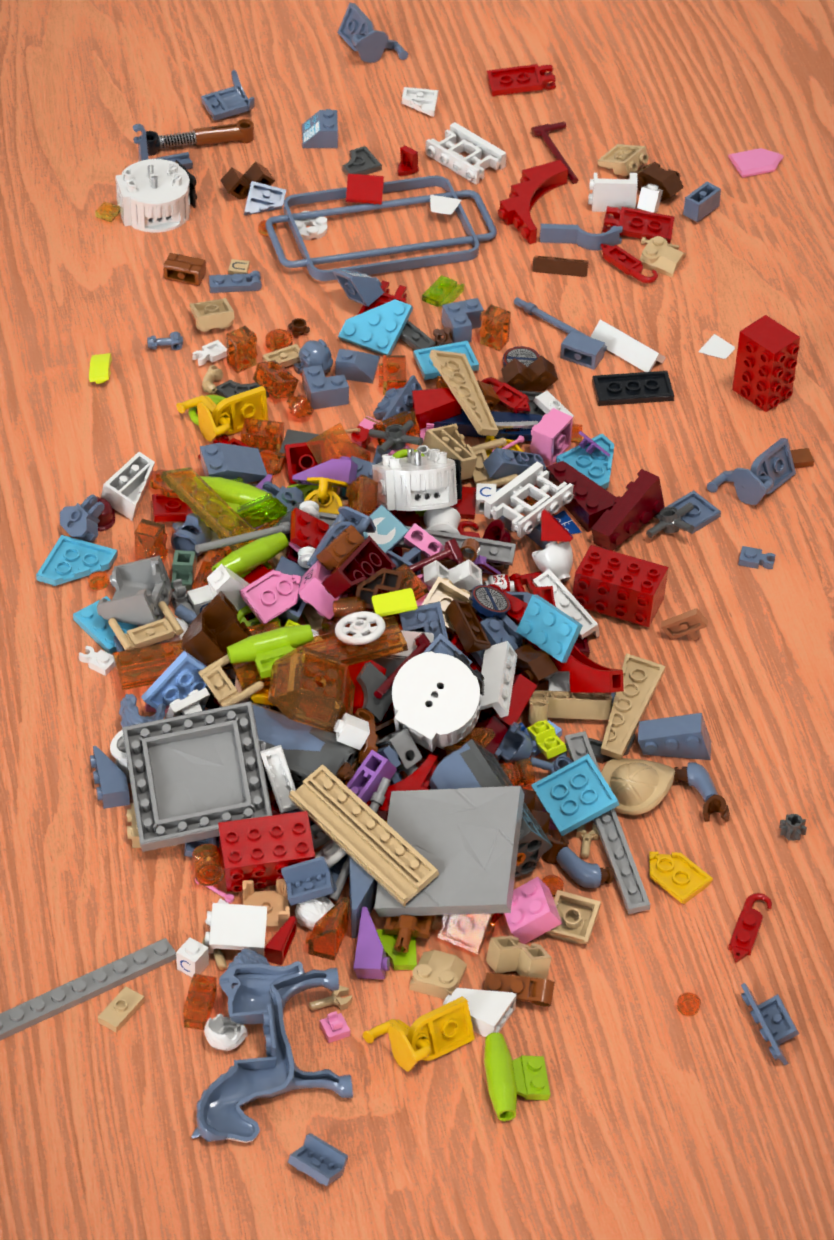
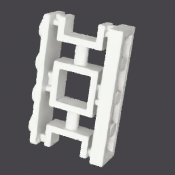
[425,122,506,184]
[484,461,574,538]

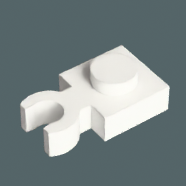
[193,340,228,366]
[79,646,118,676]

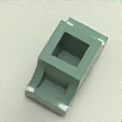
[171,550,197,590]

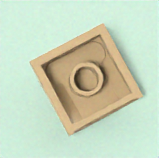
[639,236,686,277]
[189,298,234,332]
[546,890,601,944]
[409,950,467,999]

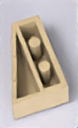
[422,424,477,480]

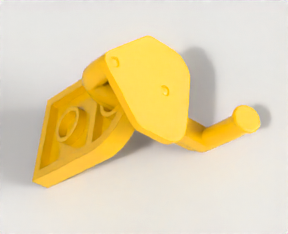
[176,386,268,442]
[304,477,348,515]
[363,996,475,1072]

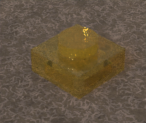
[95,201,120,222]

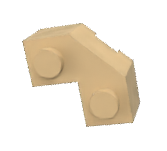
[486,936,552,979]

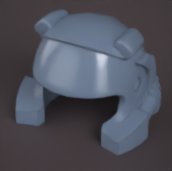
[294,339,333,374]
[494,721,537,768]

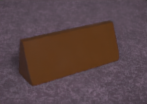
[532,255,589,277]
[446,600,491,653]

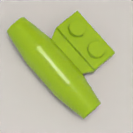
[192,476,270,533]
[212,532,289,578]
[227,624,314,679]
[484,1032,550,1121]

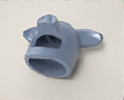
[171,513,227,558]

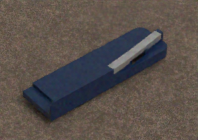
[433,409,542,441]

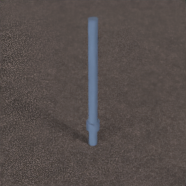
[514,297,607,352]

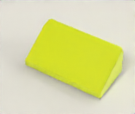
[371,588,418,617]

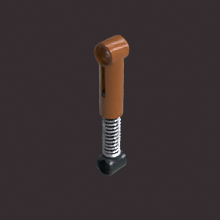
[146,119,254,156]

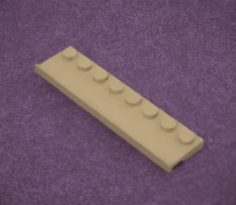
[289,764,440,907]

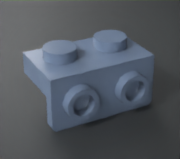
[288,1133,348,1186]

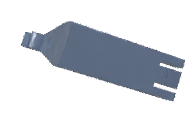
[132,124,193,169]

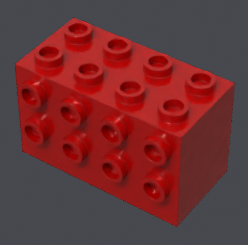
[732,315,800,412]
[572,545,669,627]
[218,811,315,892]

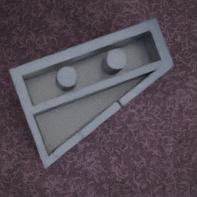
[638,713,711,760]

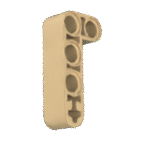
[528,690,612,725]

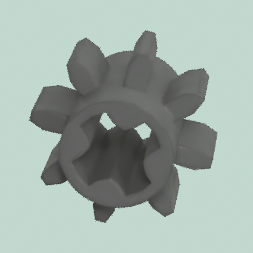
[779,814,807,841]

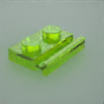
[422,275,464,307]
[237,493,287,528]

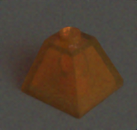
[306,897,349,961]

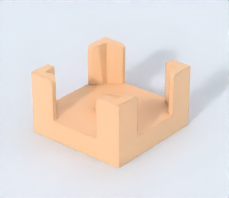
[242,879,290,932]

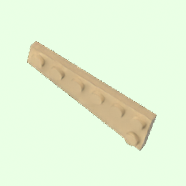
[429,350,499,436]
[600,654,666,760]

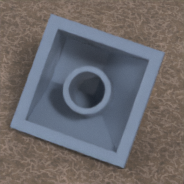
[335,349,380,383]

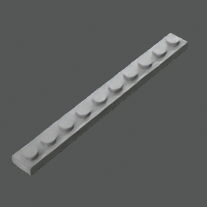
[318,512,516,566]
[564,731,650,914]
[0,938,176,1041]

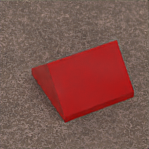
[346,173,384,204]
[284,440,326,484]
[541,508,573,542]

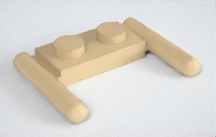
[471,438,518,487]
[108,601,184,653]
[198,654,264,707]

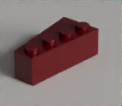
[546,461,617,532]
[591,469,665,551]
[321,536,397,599]

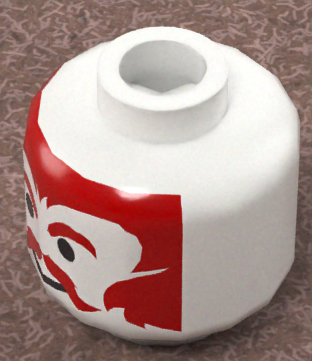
[484,574,515,593]

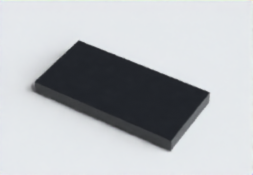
[592,371,674,406]

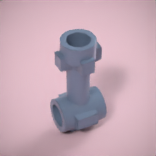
[147,332,183,350]

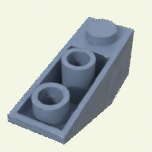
[483,448,546,479]
[90,746,130,809]

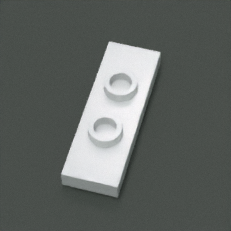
[260,745,298,814]

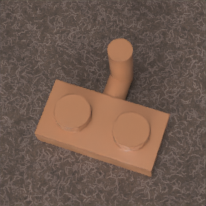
[661,608,708,641]

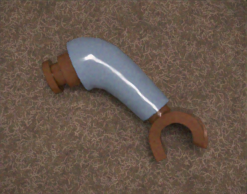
[674,762,730,822]
[541,833,613,888]

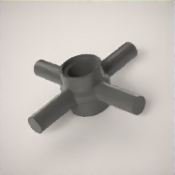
[369,420,423,455]
[646,502,694,538]

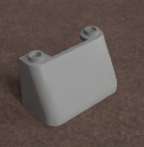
[97,555,173,626]

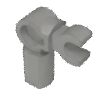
[171,579,195,624]

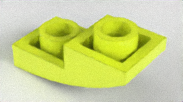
[89,353,112,383]
[527,720,567,759]

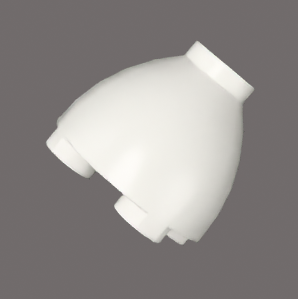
[531,541,573,583]

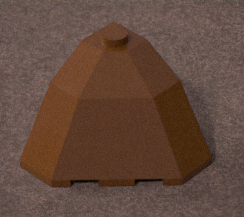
[182,591,255,668]

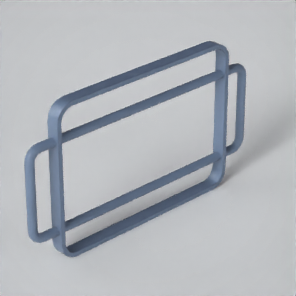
[265,176,497,281]

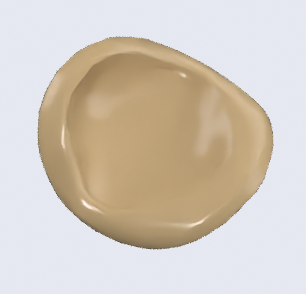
[601,758,675,816]

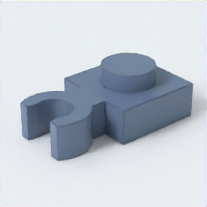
[738,546,776,569]

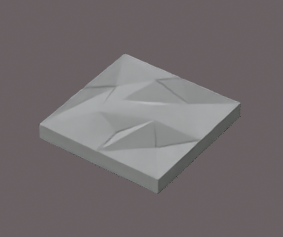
[122,701,273,852]
[374,786,525,917]

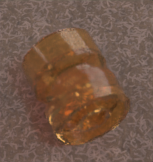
[500,758,535,788]
[192,844,224,886]

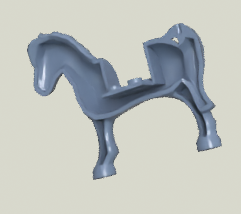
[191,961,353,1143]

